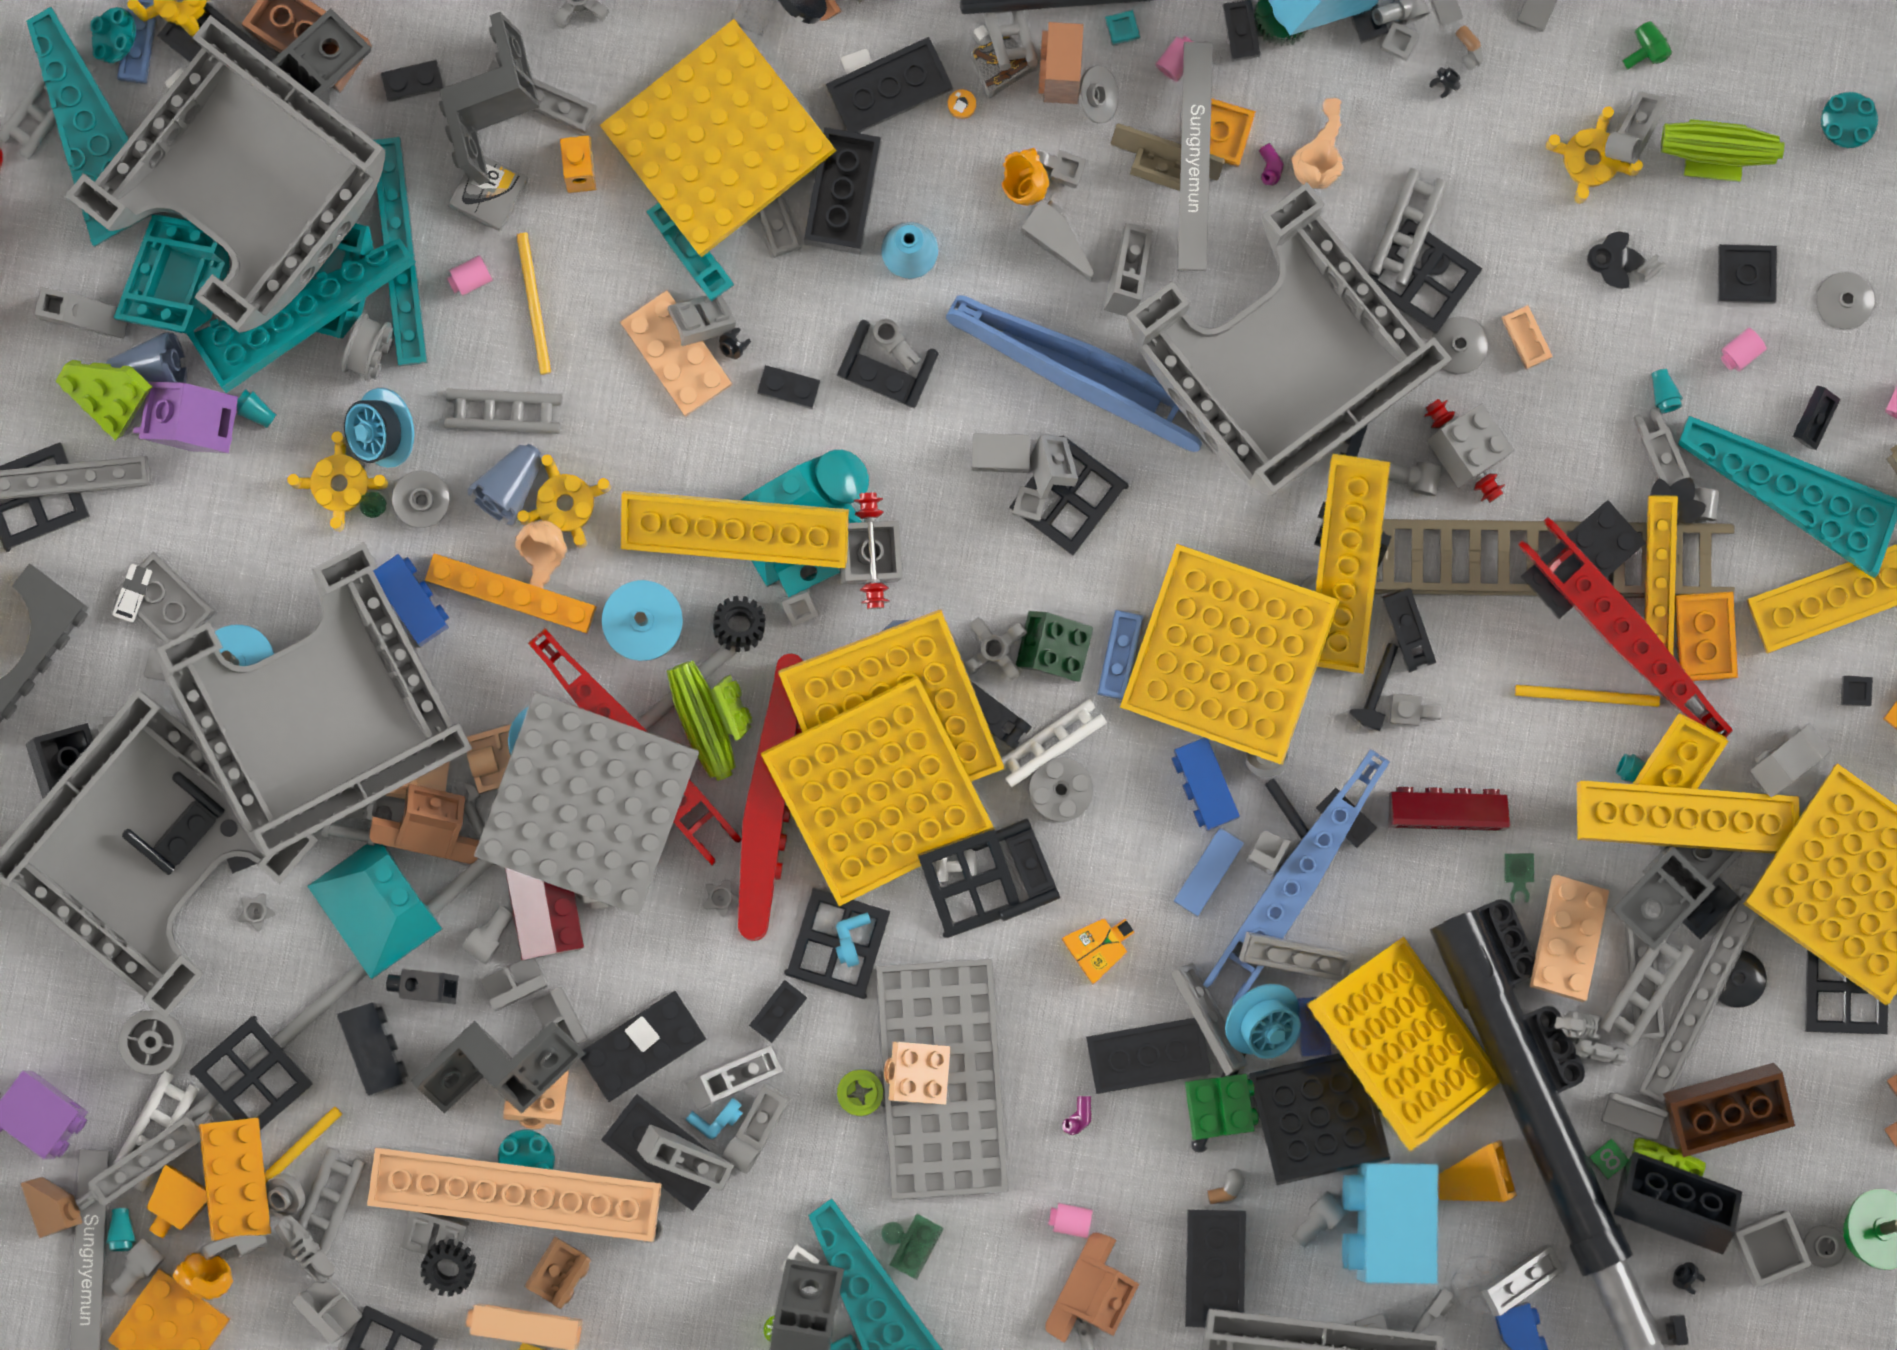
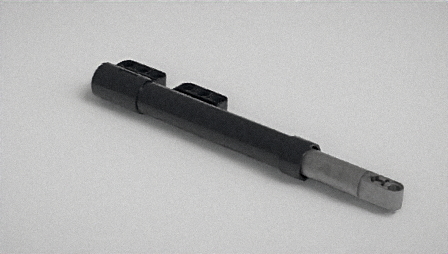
[1429,899,1664,1350]

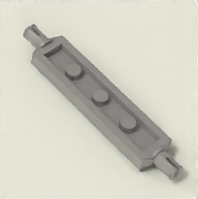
[75,1111,215,1211]

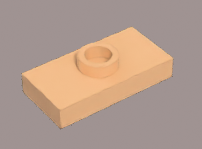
[1501,305,1553,370]

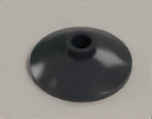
[1718,950,1767,1008]

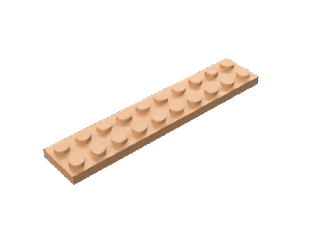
[367,1148,662,1242]

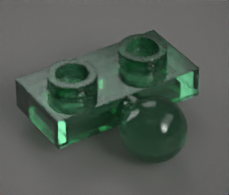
[881,1214,944,1280]

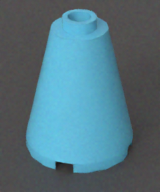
[881,222,938,279]

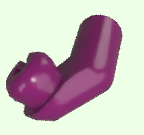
[1258,143,1284,186]
[1062,1096,1091,1135]

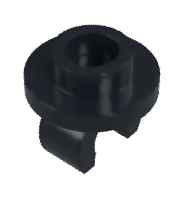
[1429,67,1461,98]
[719,328,751,359]
[1673,1262,1705,1294]

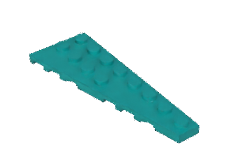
[26,7,152,247]
[187,238,416,393]
[1678,416,1897,578]
[808,1198,943,1350]

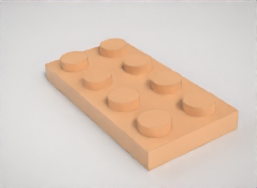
[620,290,732,417]
[1529,874,1609,1002]

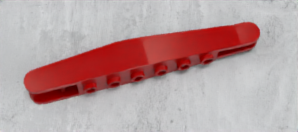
[1518,517,1733,737]
[528,628,742,866]
[738,653,803,941]

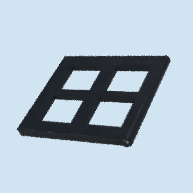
[1368,218,1482,334]
[1009,435,1129,556]
[0,442,90,552]
[917,827,1020,938]
[784,888,890,999]
[1805,950,1888,1034]
[189,1016,313,1130]
[346,1305,438,1350]

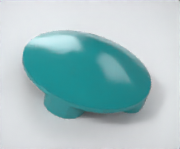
[90,7,136,63]
[1821,92,1878,148]
[814,449,869,505]
[498,1130,555,1170]

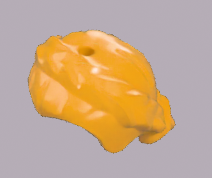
[1001,148,1050,206]
[172,1252,233,1300]

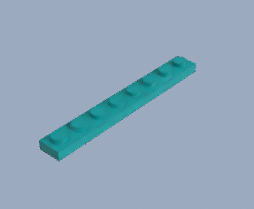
[374,137,428,367]

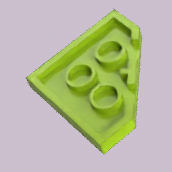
[55,360,152,441]

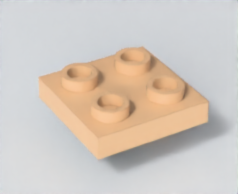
[467,724,511,794]
[884,1042,950,1105]
[503,1070,569,1130]

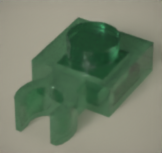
[1504,853,1534,903]

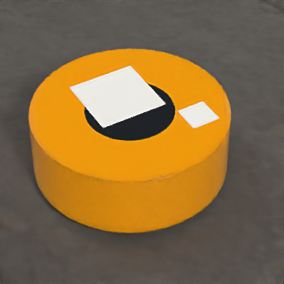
[948,89,976,119]

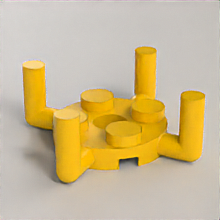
[127,0,210,37]
[1546,106,1643,204]
[287,431,388,532]
[517,454,611,549]

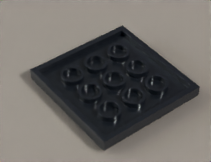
[1249,1053,1390,1186]

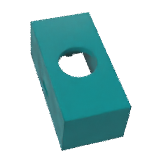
[773,563,840,598]

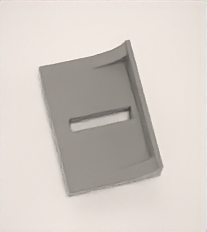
[667,294,736,346]
[401,1211,469,1264]

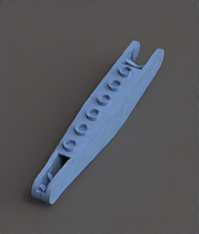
[946,295,1202,452]
[1203,749,1390,1006]

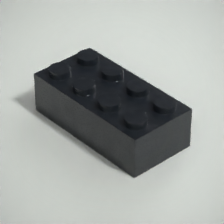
[804,127,881,255]
[1613,1151,1743,1255]

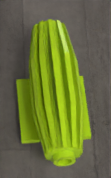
[1660,119,1785,182]
[667,660,753,781]

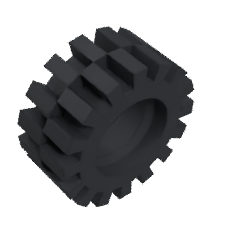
[713,596,766,652]
[420,1239,476,1297]

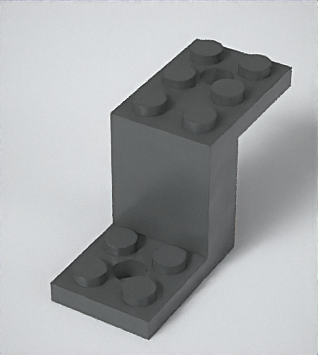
[271,8,371,106]
[439,12,540,185]
[1611,846,1742,951]
[411,1020,586,1114]
[770,1259,844,1350]

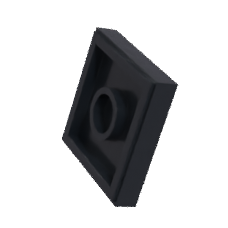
[1718,244,1777,304]

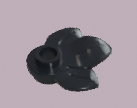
[1587,232,1645,289]
[1650,477,1707,525]

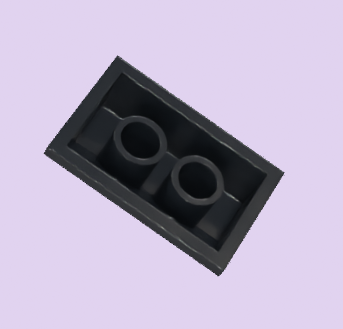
[25,723,93,799]
[337,1002,408,1097]

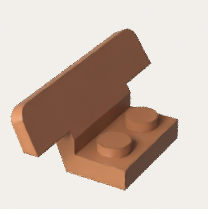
[369,784,479,864]
[1045,1232,1139,1343]

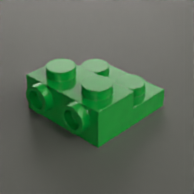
[1185,1074,1258,1140]

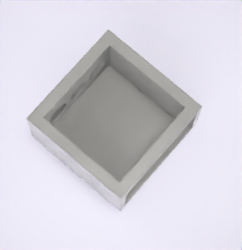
[1733,1210,1812,1287]

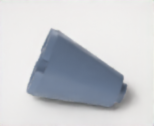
[106,332,187,383]
[468,444,542,525]

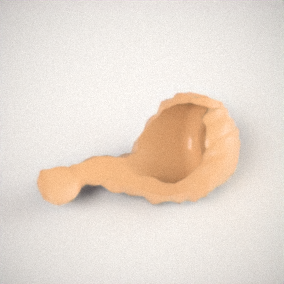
[1291,98,1344,189]
[515,521,567,588]

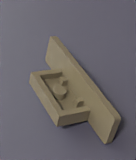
[1111,123,1225,191]

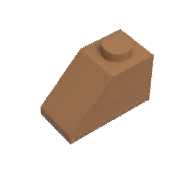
[20,1177,83,1238]

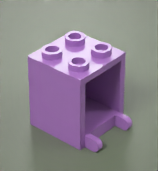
[133,382,238,453]
[0,1070,88,1159]

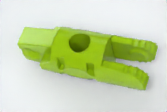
[1632,1137,1706,1177]

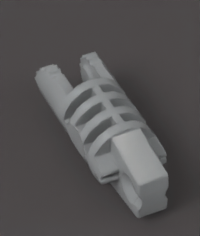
[1555,1011,1602,1042]
[275,1215,336,1284]

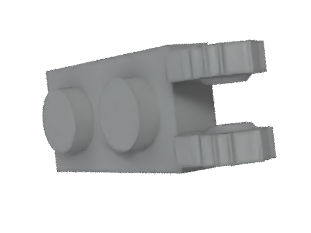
[1634,407,1691,486]

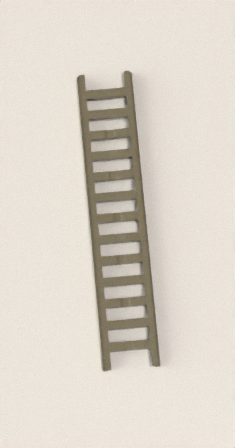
[1374,519,1735,598]

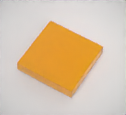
[1210,98,1256,167]

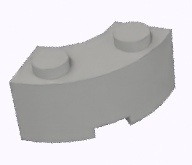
[1750,724,1830,798]

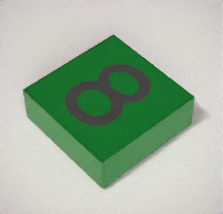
[1589,1139,1629,1180]

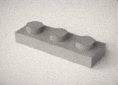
[1481,1245,1564,1316]

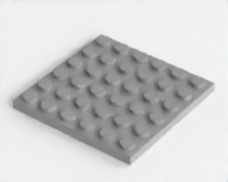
[474,691,699,915]

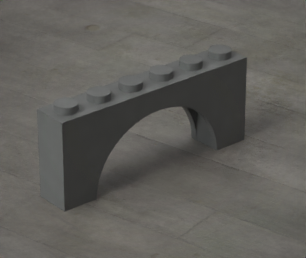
[0,563,89,723]

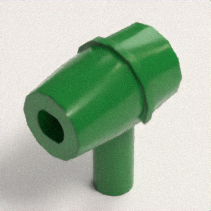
[1622,21,1672,70]

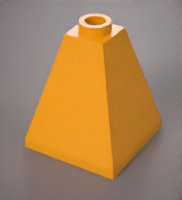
[1438,1140,1517,1202]

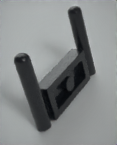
[836,320,939,409]
[122,772,225,875]
[972,818,1061,921]

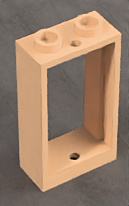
[466,1303,583,1350]

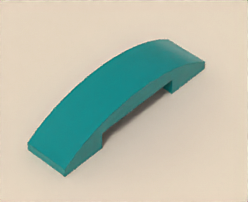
[646,203,734,301]

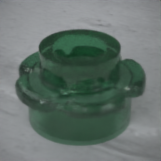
[359,491,387,518]

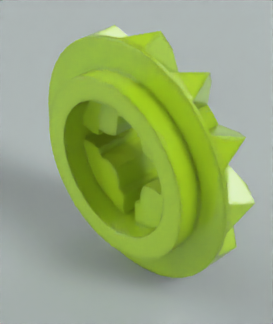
[837,1070,883,1116]

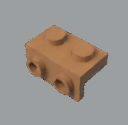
[524,1236,591,1309]

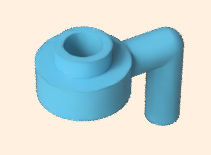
[836,912,871,968]
[685,1098,742,1139]

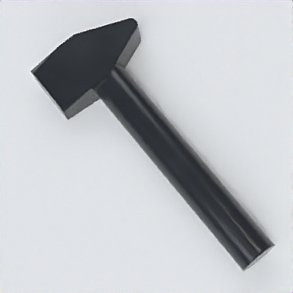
[1350,643,1399,731]
[1264,778,1309,849]

